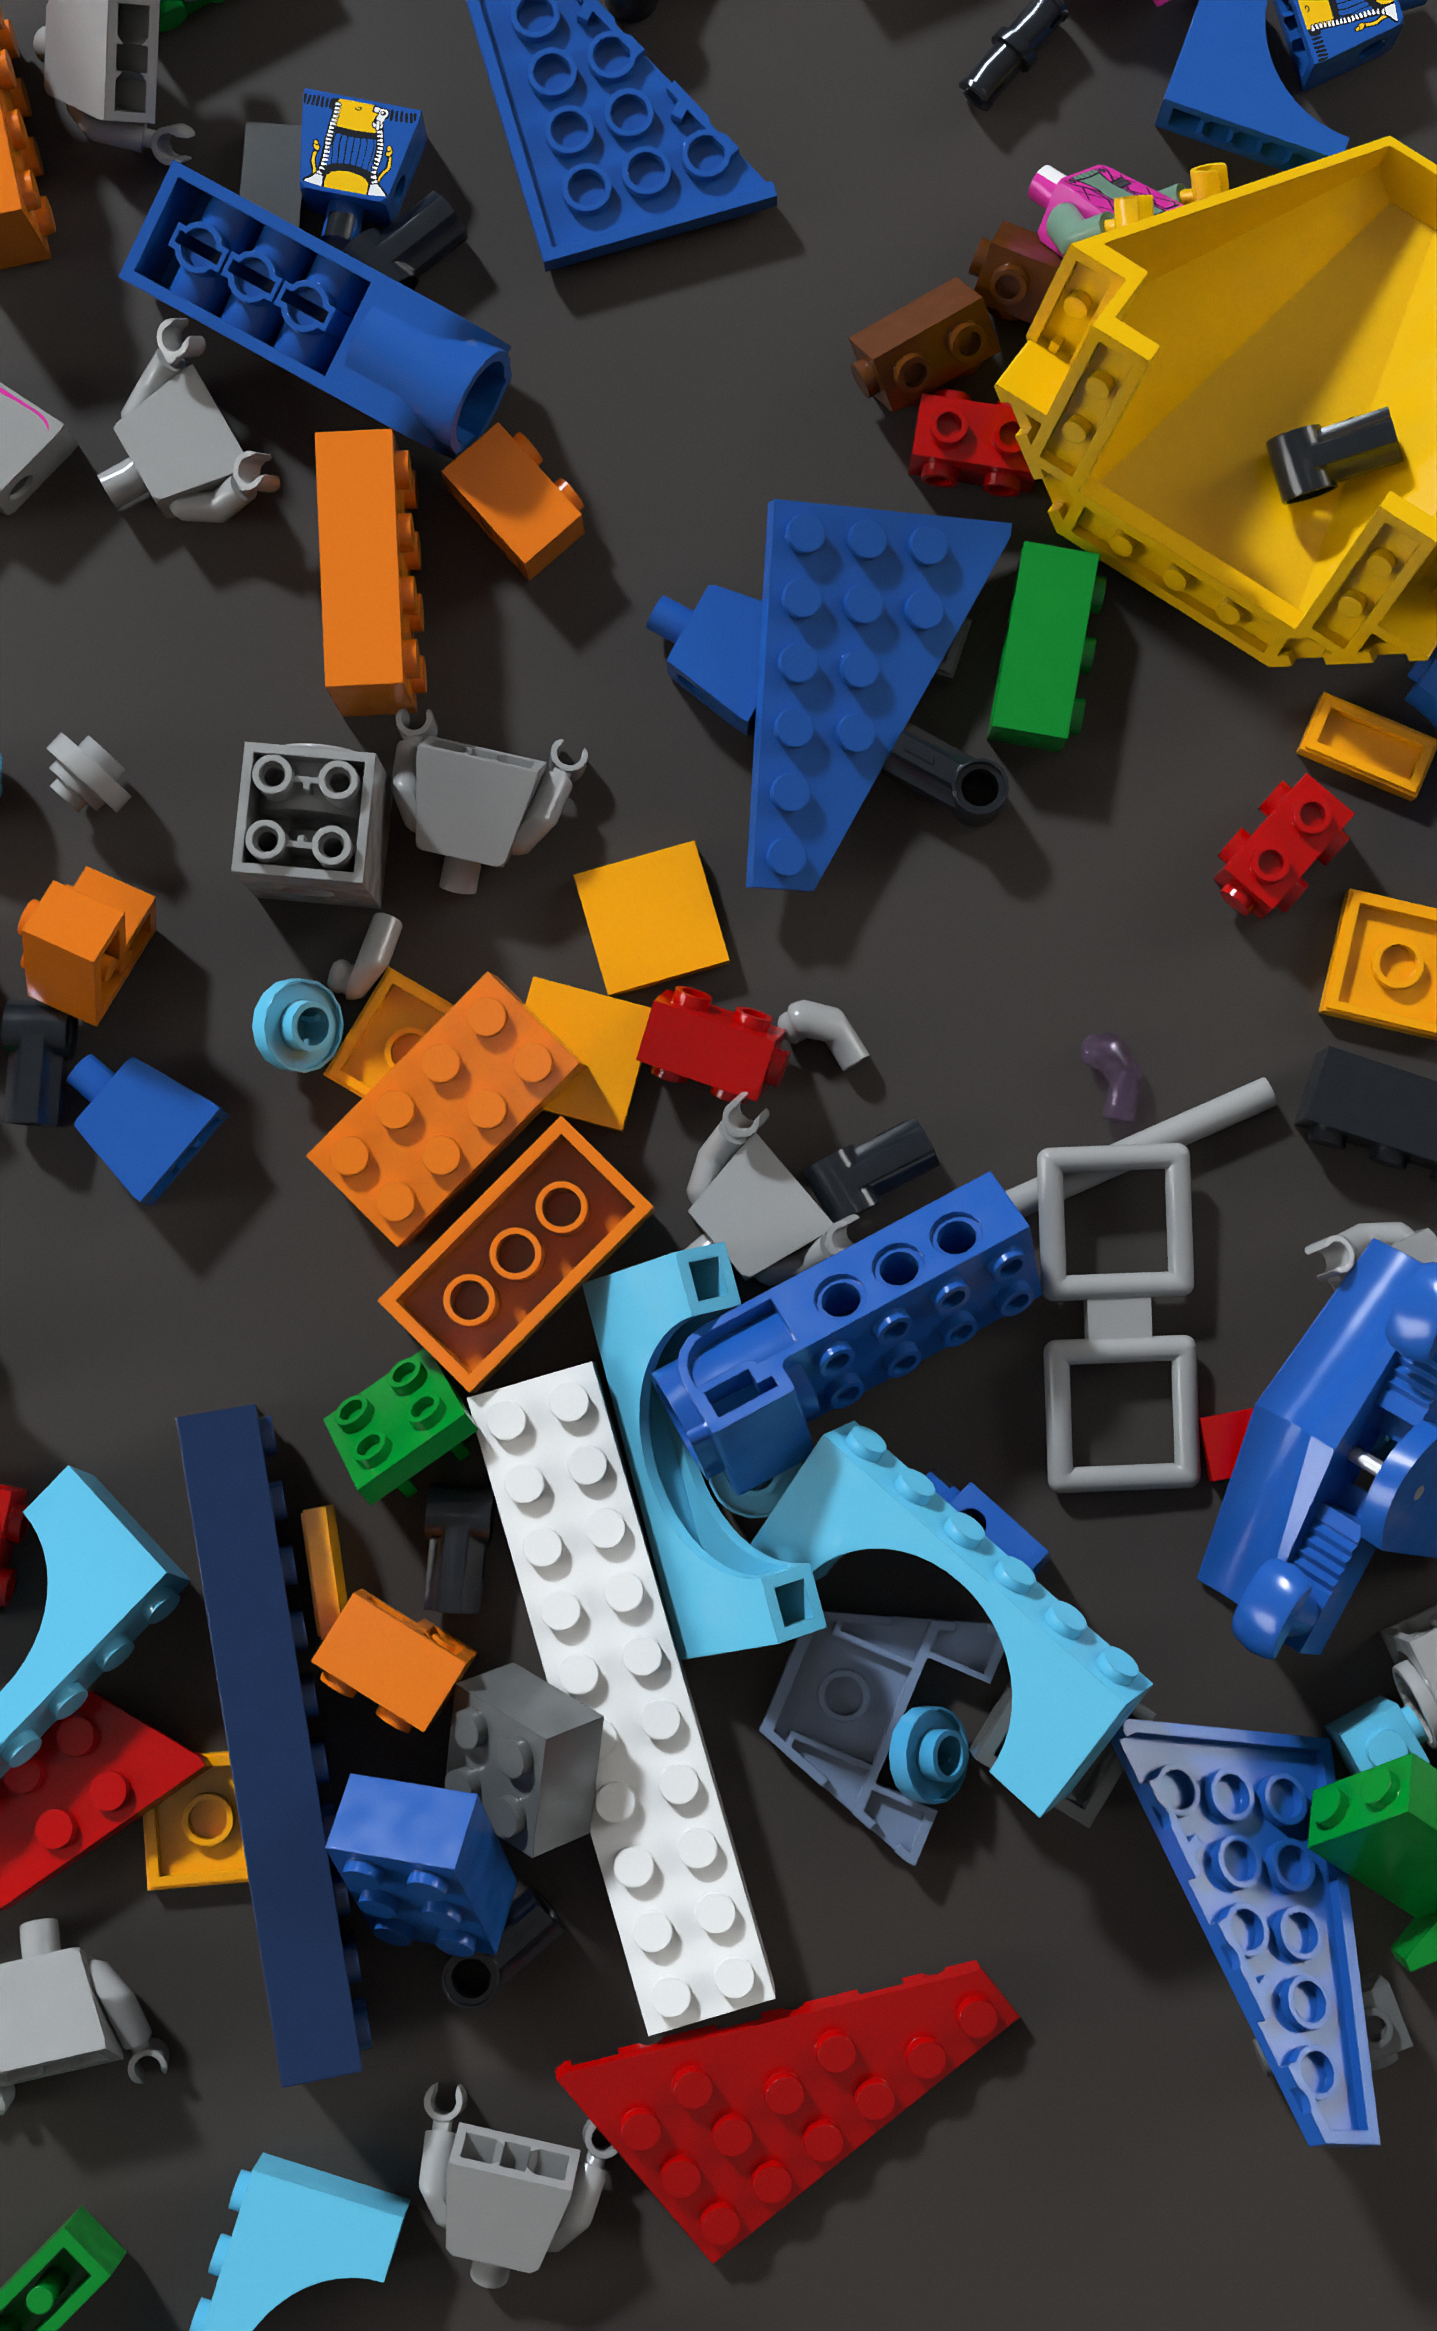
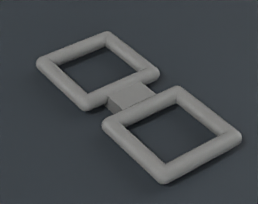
[1037,1143,1201,1493]

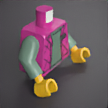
[1028,162,1229,258]

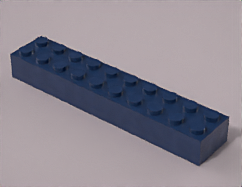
[176,1404,373,2088]

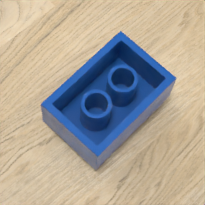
[325,1773,518,1957]

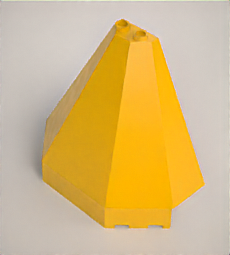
[994,136,1437,667]

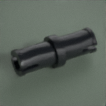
[959,0,1070,111]

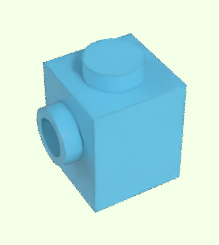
[1324,1695,1430,1776]

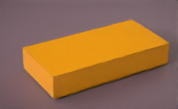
[1296,692,1437,802]
[301,1504,348,1640]

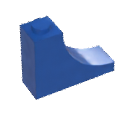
[1154,0,1350,171]

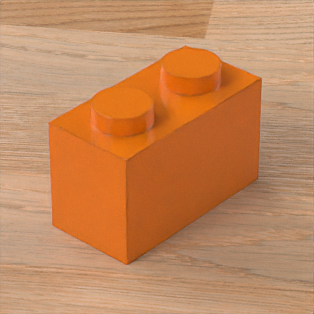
[441,422,585,581]

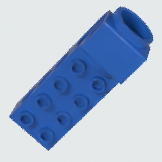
[118,160,512,460]
[650,1171,1042,1495]

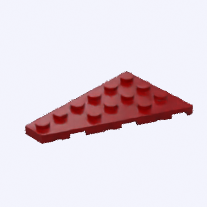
[555,1960,1020,2264]

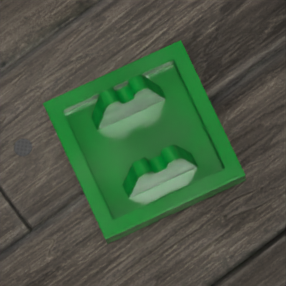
[323,1348,479,1506]

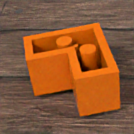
[17,866,156,1027]
[311,1589,478,1733]

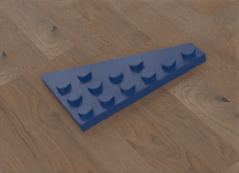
[465,0,777,272]
[746,499,1012,892]
[1110,1718,1381,2148]

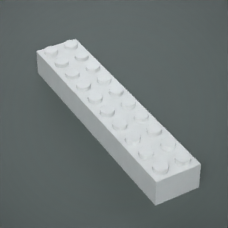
[467,1361,776,2036]

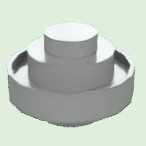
[46,732,132,813]

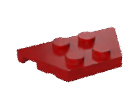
[0,1691,213,1910]

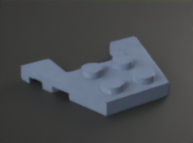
[759,1609,1004,1865]

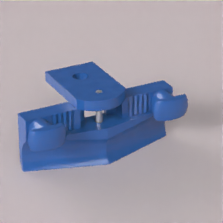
[1197,1238,1437,1659]

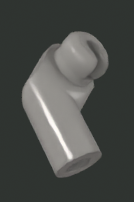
[327,913,403,1000]
[777,1000,870,1072]

